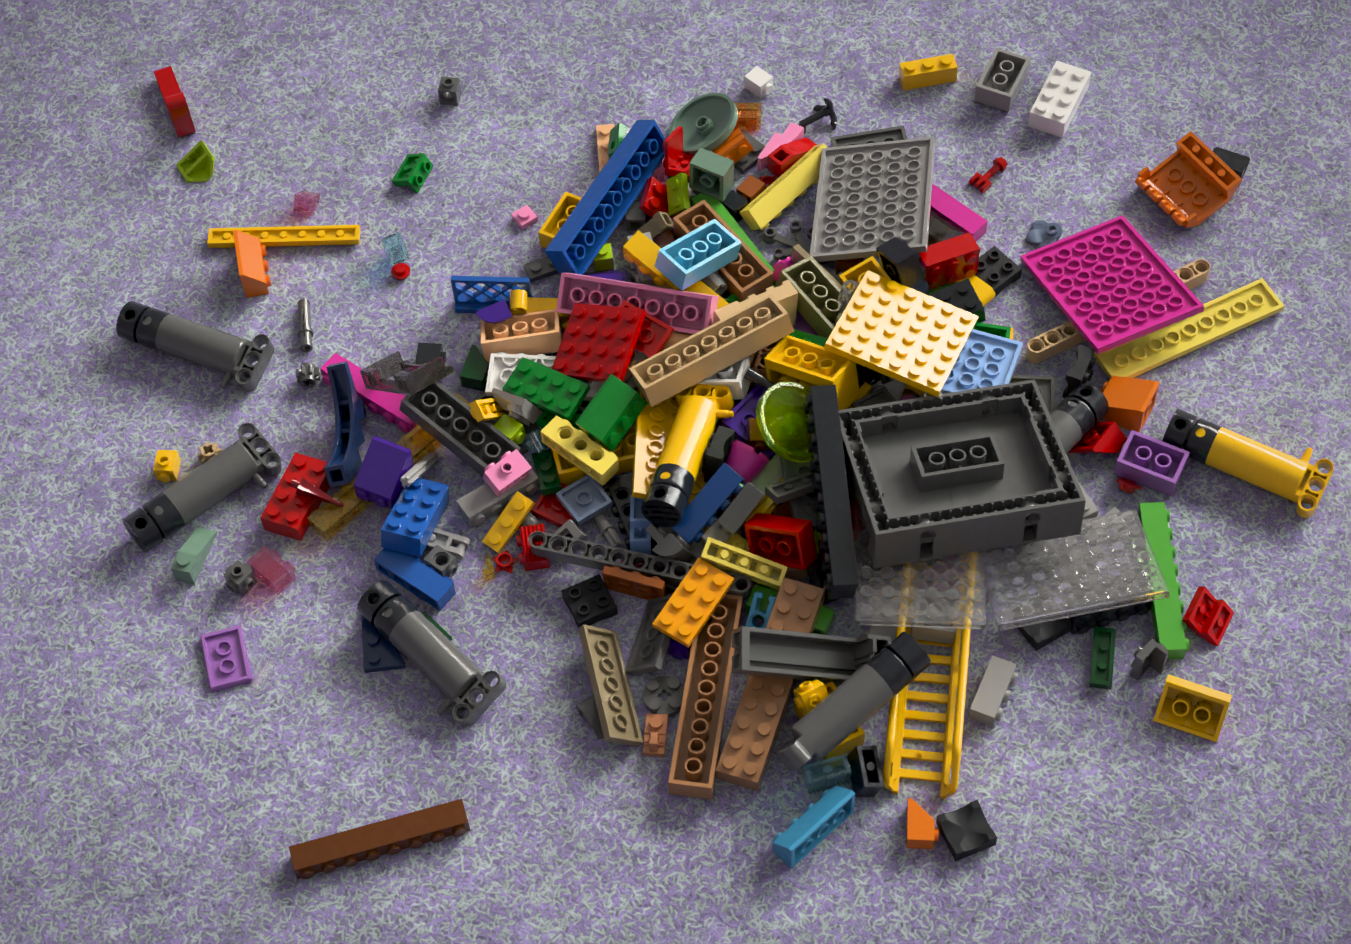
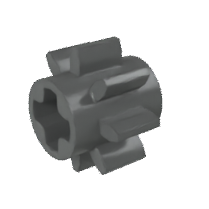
[296,362,320,387]

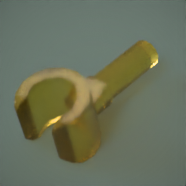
[482,554,496,581]

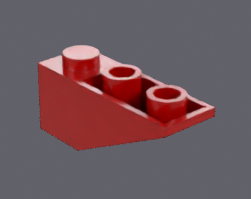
[768,137,817,178]

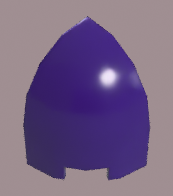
[476,300,512,324]

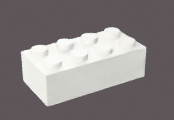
[1028,61,1091,138]

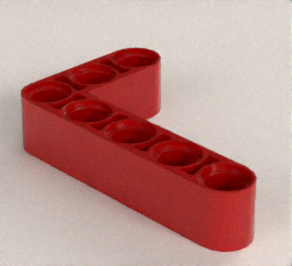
[154,66,196,138]

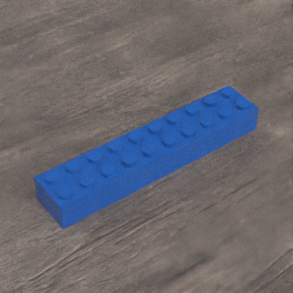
[545,120,665,276]

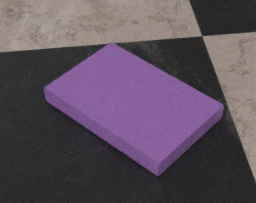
[200,625,253,692]

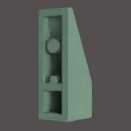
[171,527,217,585]

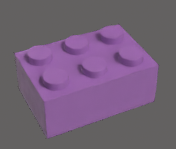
[1114,430,1190,496]

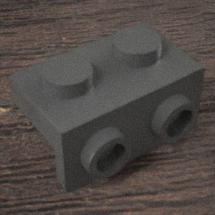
[1130,639,1169,680]

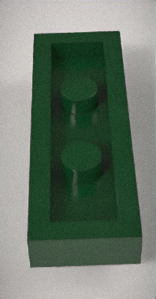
[531,449,562,496]
[1089,626,1116,690]

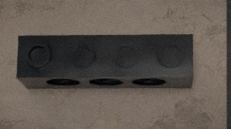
[604,473,657,551]

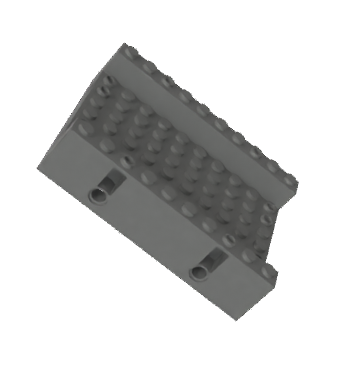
[839,379,1086,568]

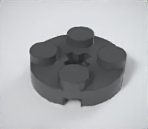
[643,676,684,717]

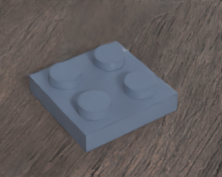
[556,475,613,526]

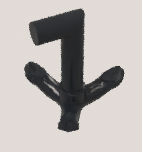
[799,97,837,134]

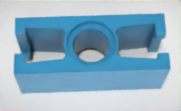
[745,591,777,629]

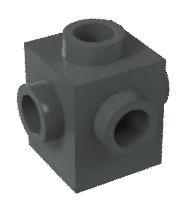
[223,560,257,597]

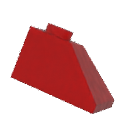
[1068,421,1127,454]

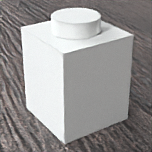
[744,66,773,99]

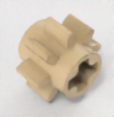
[197,442,222,464]

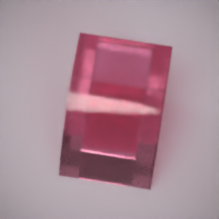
[293,191,320,216]

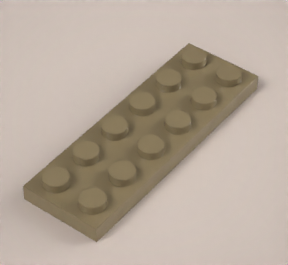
[578,624,643,747]

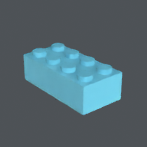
[654,219,742,291]

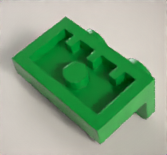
[392,153,433,193]

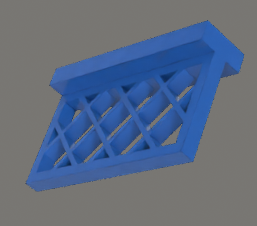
[451,276,533,314]

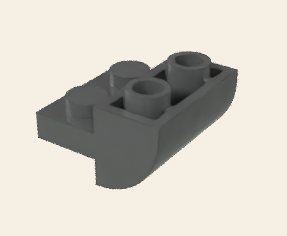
[645,524,695,563]

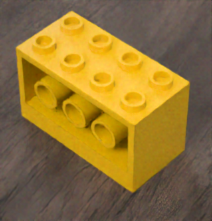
[764,335,860,410]

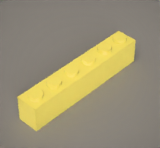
[739,143,827,231]

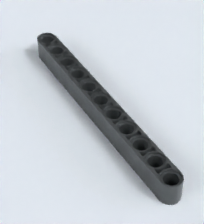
[528,531,751,600]

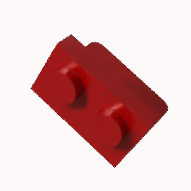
[662,126,695,177]

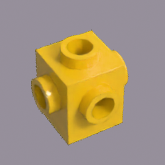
[793,679,828,713]

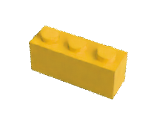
[899,54,958,91]

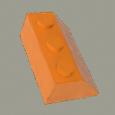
[233,230,272,298]

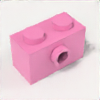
[483,449,532,497]

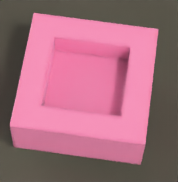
[512,205,538,230]

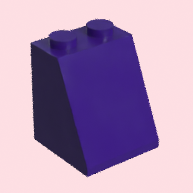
[354,436,414,509]

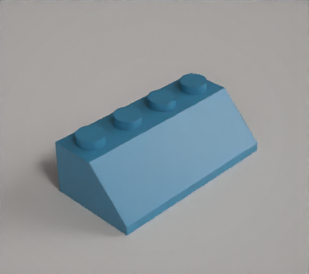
[772,786,855,869]

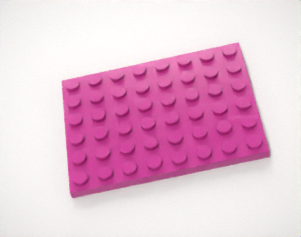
[1020,215,1204,354]

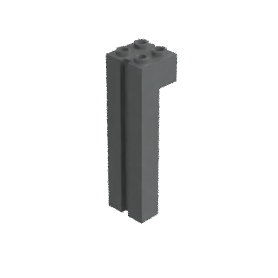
[732,626,891,684]

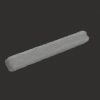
[400,451,439,487]

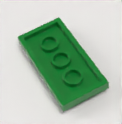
[502,357,591,421]

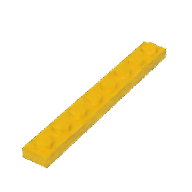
[207,225,361,248]

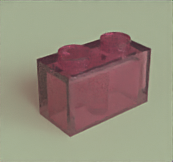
[247,546,296,595]

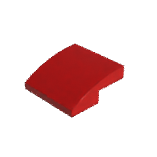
[1182,586,1234,646]

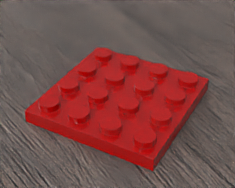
[552,303,646,383]

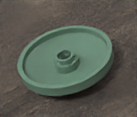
[669,93,738,154]

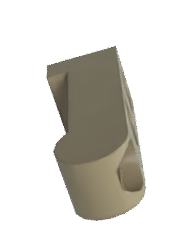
[622,211,674,246]

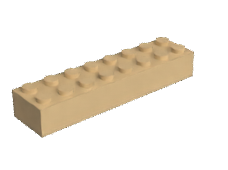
[629,294,795,407]

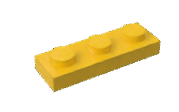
[482,491,535,554]

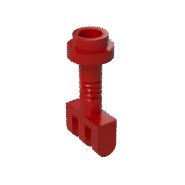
[968,157,1008,193]

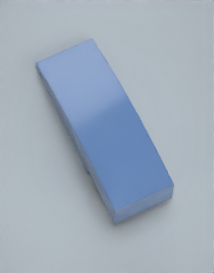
[630,495,652,554]

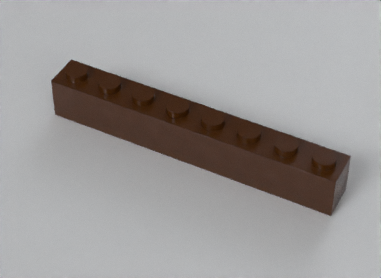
[289,799,470,879]

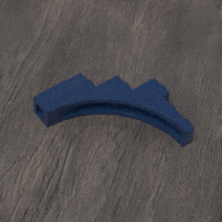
[324,361,367,487]

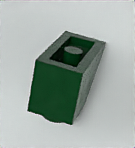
[460,345,489,391]

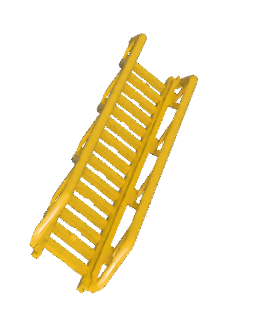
[883,551,977,799]

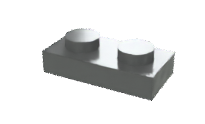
[524,256,558,282]

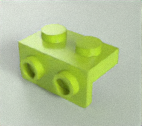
[666,173,690,217]

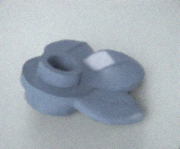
[1025,220,1063,248]

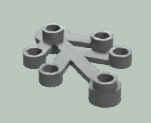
[762,220,828,264]

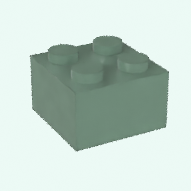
[689,148,734,202]

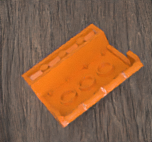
[1135,131,1242,228]

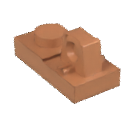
[643,713,668,757]

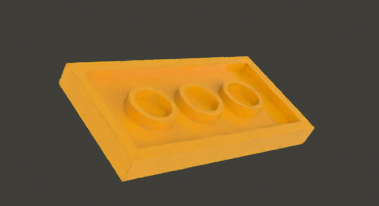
[652,557,734,648]

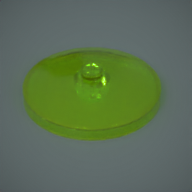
[756,382,812,462]

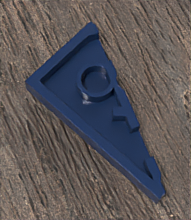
[361,615,405,673]

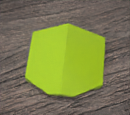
[176,140,215,183]

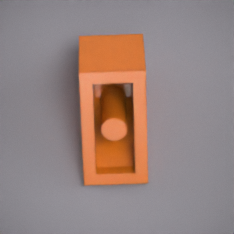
[906,798,939,849]

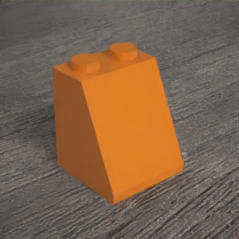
[1101,375,1160,433]

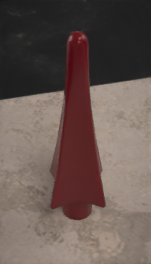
[290,477,344,507]

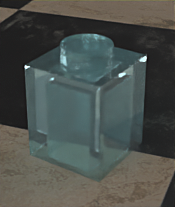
[382,232,409,266]

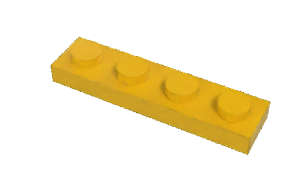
[469,398,509,422]

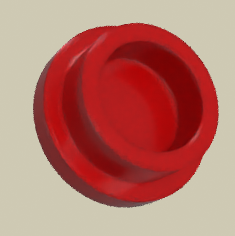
[391,263,410,281]

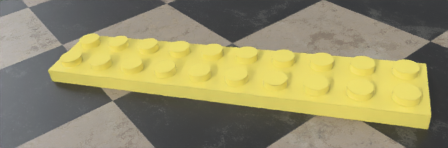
[1094,278,1284,379]

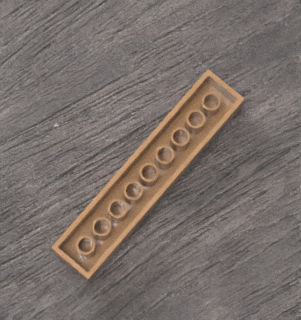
[716,578,825,791]
[668,594,743,800]

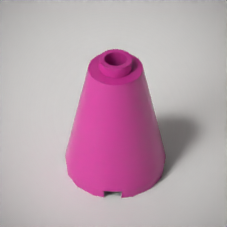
[726,440,769,500]

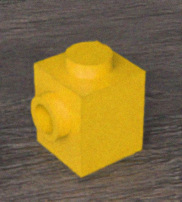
[153,450,181,483]

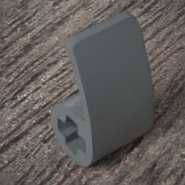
[576,694,604,739]

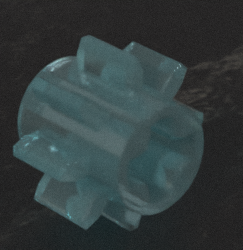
[523,429,548,454]

